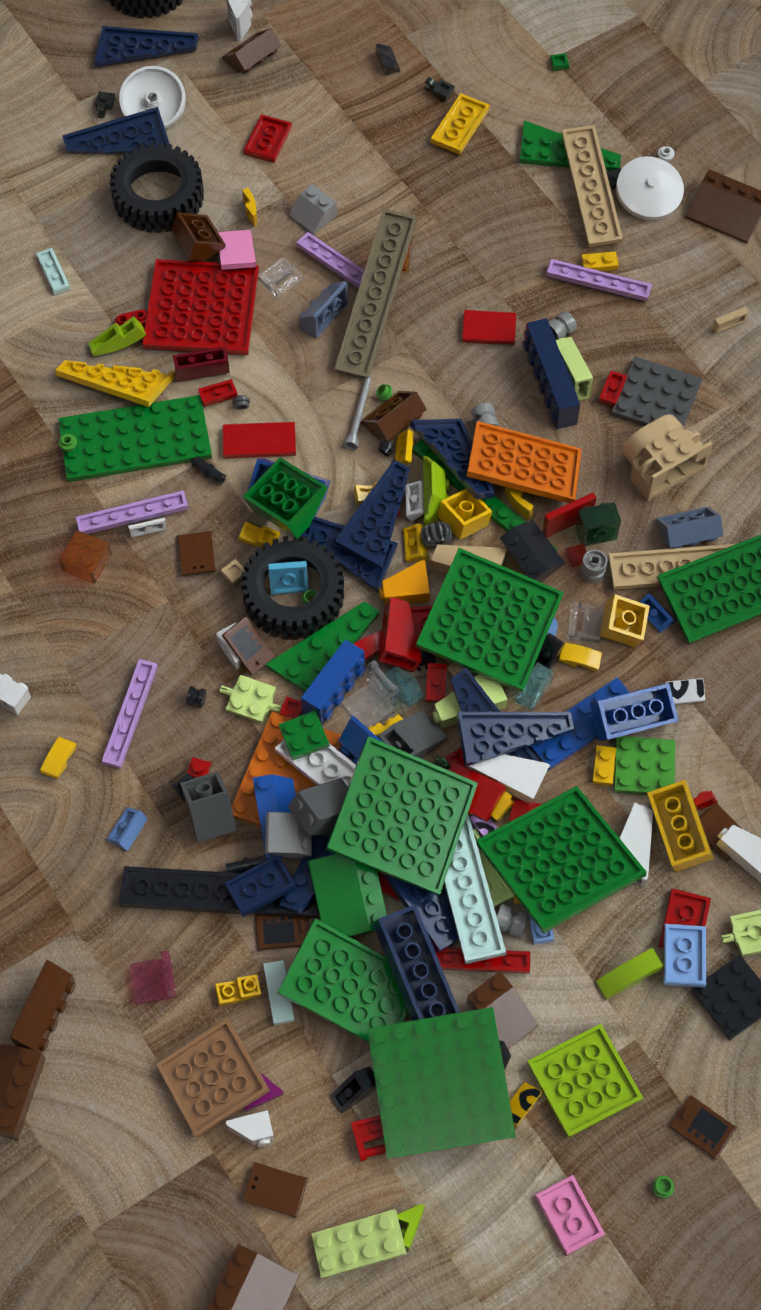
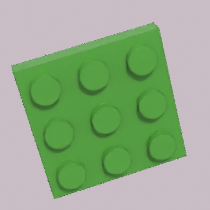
[614,736,675,795]

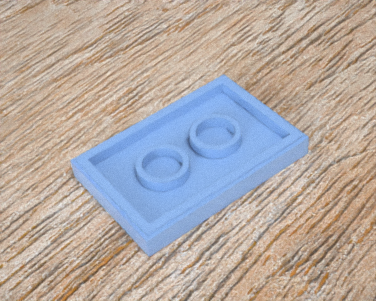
[663,924,706,988]

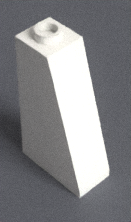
[468,754,550,804]
[620,803,653,887]
[716,825,761,883]

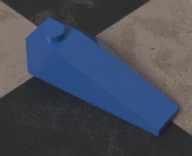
[253,774,296,860]

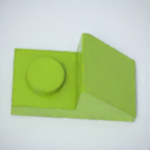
[397,1204,425,1251]

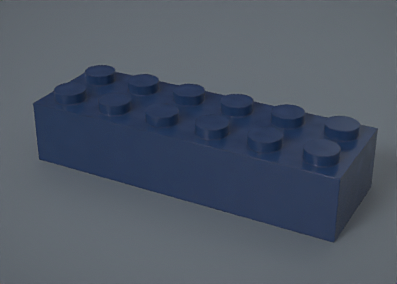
[522,318,580,429]
[372,904,460,1021]

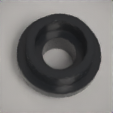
[377,440,395,457]

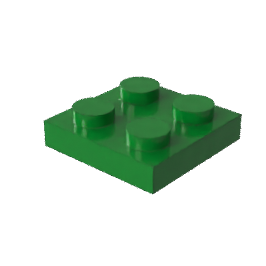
[278,711,330,760]

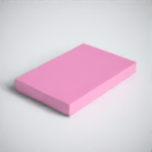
[218,230,256,270]
[535,1175,605,1256]

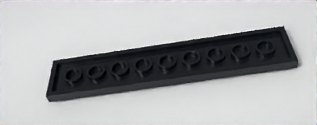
[119,866,320,919]

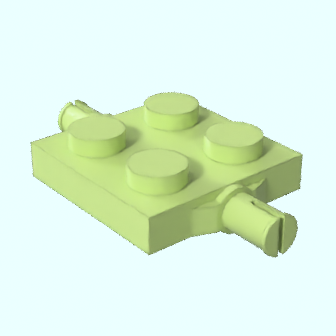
[219,675,282,724]
[721,910,761,957]

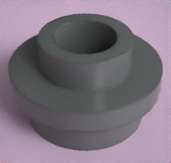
[232,395,250,409]

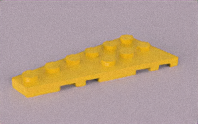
[55,360,176,407]

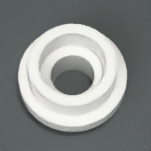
[658,146,675,162]

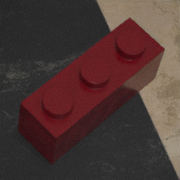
[173,346,230,382]

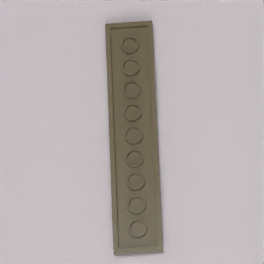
[334,208,417,379]

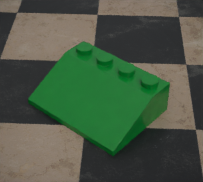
[242,457,327,539]
[308,854,387,937]

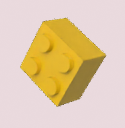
[437,489,492,540]
[600,595,650,647]

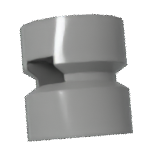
[548,311,577,340]
[471,403,499,426]
[581,549,607,583]
[497,904,529,939]

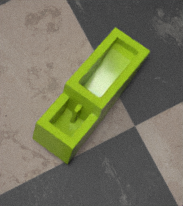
[88,316,146,356]
[596,948,663,1000]

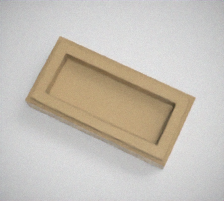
[712,307,748,334]

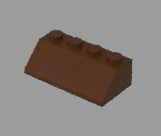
[10,960,76,1052]

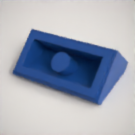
[640,593,676,633]

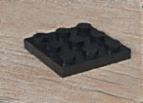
[691,954,761,1041]

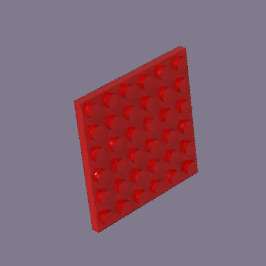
[143,259,259,355]

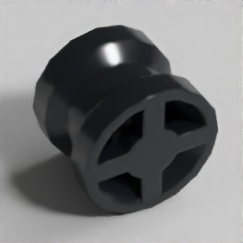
[186,686,206,708]

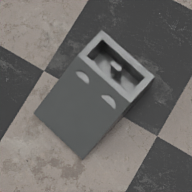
[378,710,448,759]

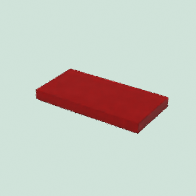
[223,422,296,458]

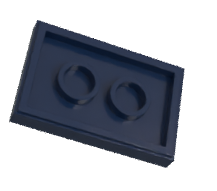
[224,855,297,917]

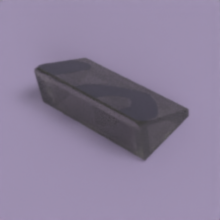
[376,44,400,75]

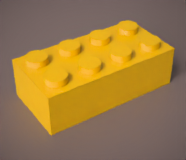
[647,780,714,872]

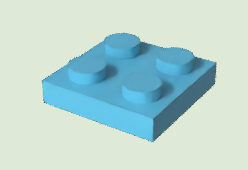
[268,561,308,595]

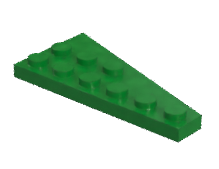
[520,120,621,172]
[266,601,380,693]

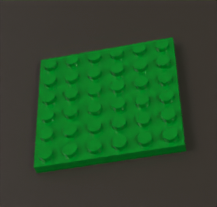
[415,548,564,693]
[326,736,478,896]
[476,786,647,934]
[367,1007,516,1159]

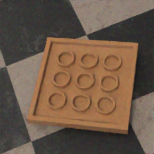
[156,1018,270,1138]

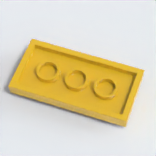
[430,93,490,155]

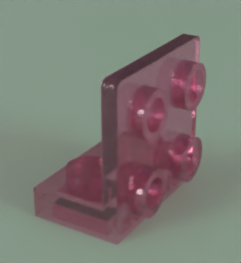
[130,950,177,1005]

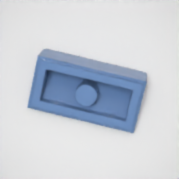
[106,807,147,851]

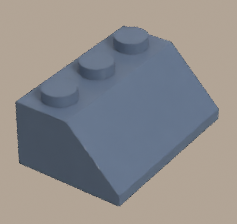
[299,281,348,339]
[656,507,723,549]

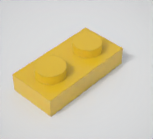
[581,252,619,271]
[395,429,414,465]
[592,745,616,787]

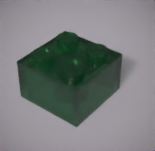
[575,502,621,547]

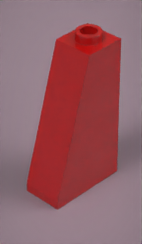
[378,597,421,672]

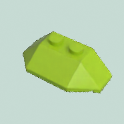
[423,456,450,527]

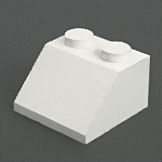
[226,0,253,42]

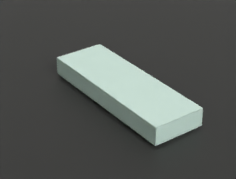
[36,248,71,295]
[263,960,295,1025]

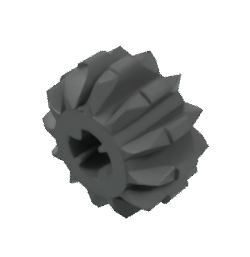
[421,522,452,548]

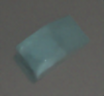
[516,662,554,711]
[381,666,424,707]

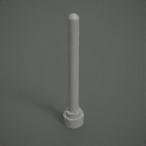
[343,377,371,450]

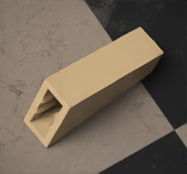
[429,545,507,574]

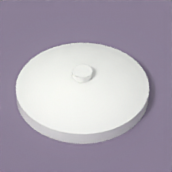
[119,66,186,129]
[616,157,684,220]

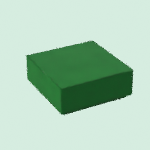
[550,53,569,71]

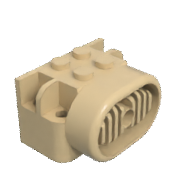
[622,414,713,501]

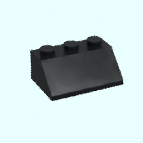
[500,520,566,582]

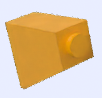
[379,560,430,606]

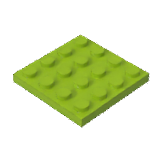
[527,1023,643,1138]

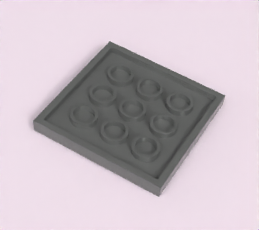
[611,356,702,427]

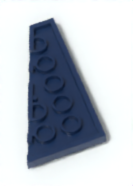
[62,107,170,154]
[300,516,398,593]
[450,668,538,761]

